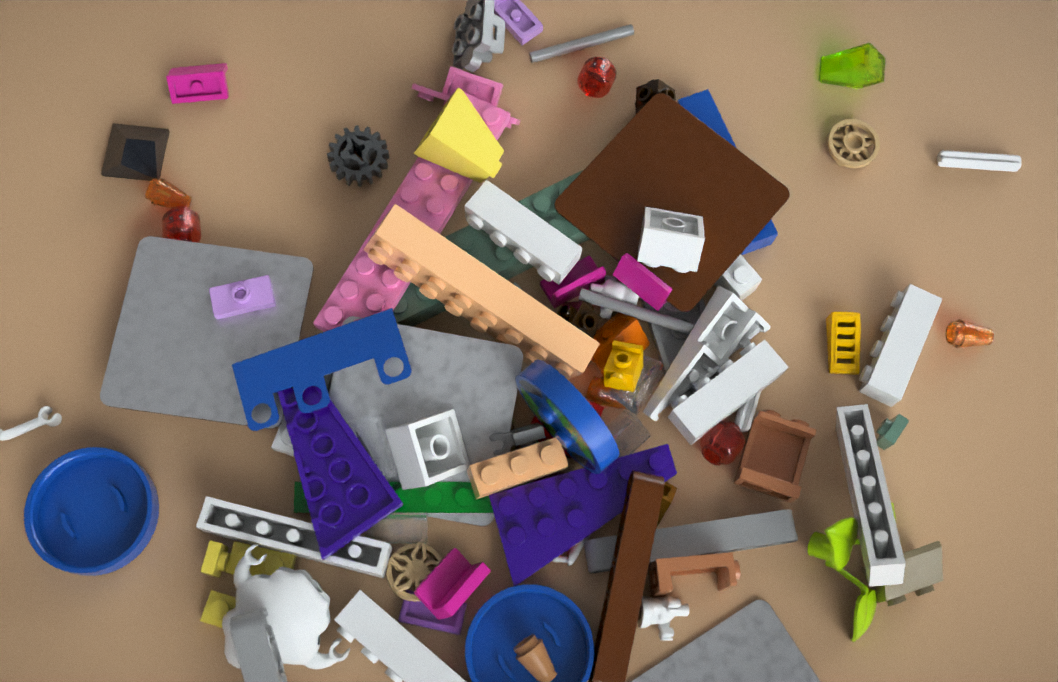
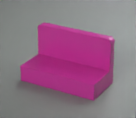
[166,63,229,104]
[613,253,672,311]
[540,255,606,309]
[414,548,491,620]

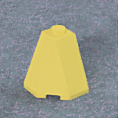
[414,88,504,183]

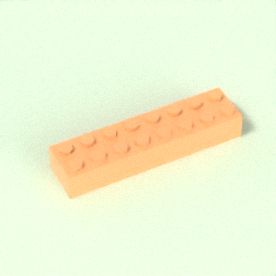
[363,204,600,380]

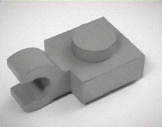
[489,422,546,457]

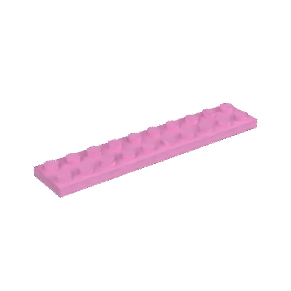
[313,93,510,332]

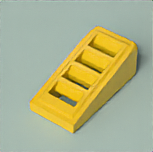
[826,312,861,375]

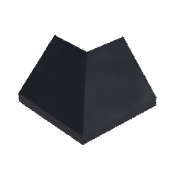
[101,123,170,182]

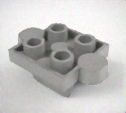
[452,0,505,73]

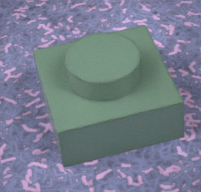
[876,414,909,450]

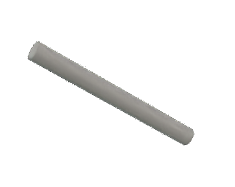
[529,24,634,63]
[578,288,694,335]

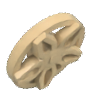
[827,119,880,168]
[387,543,442,602]

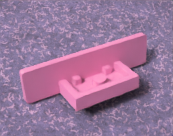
[411,66,520,128]

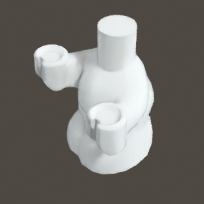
[589,275,639,319]
[637,596,689,641]

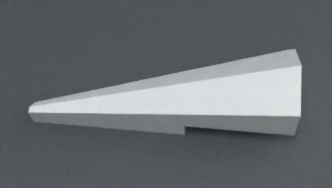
[643,286,771,421]

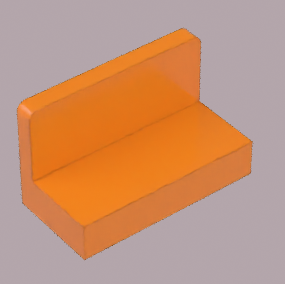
[591,312,650,377]

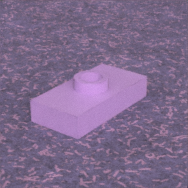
[494,0,543,46]
[209,275,276,320]

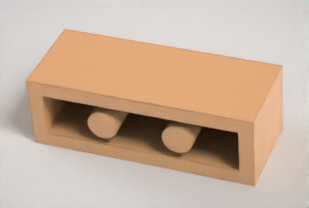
[466,437,569,500]

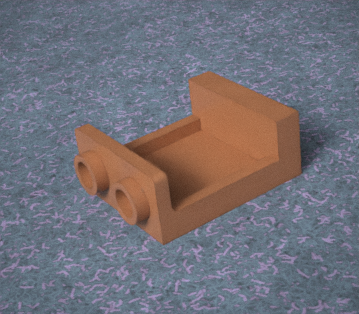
[733,410,817,503]
[648,552,740,597]

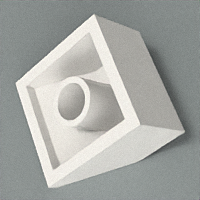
[637,207,705,273]
[385,409,470,490]

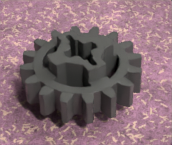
[327,125,390,187]

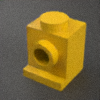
[604,341,643,392]

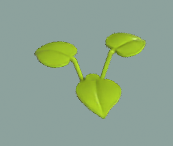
[808,502,896,642]

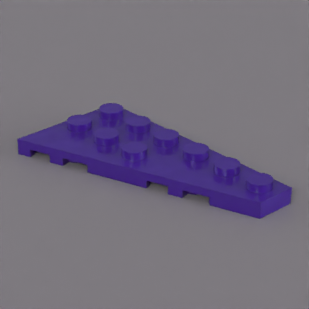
[278,386,403,560]
[489,444,677,586]

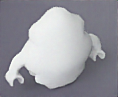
[222,544,350,669]

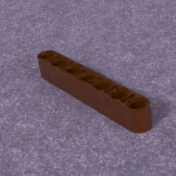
[588,470,665,682]

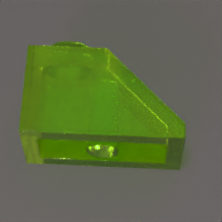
[819,42,886,89]

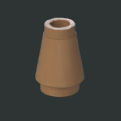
[513,634,557,682]

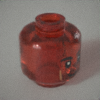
[577,57,617,98]
[162,206,202,243]

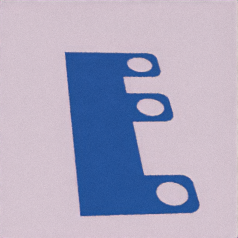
[232,308,412,431]

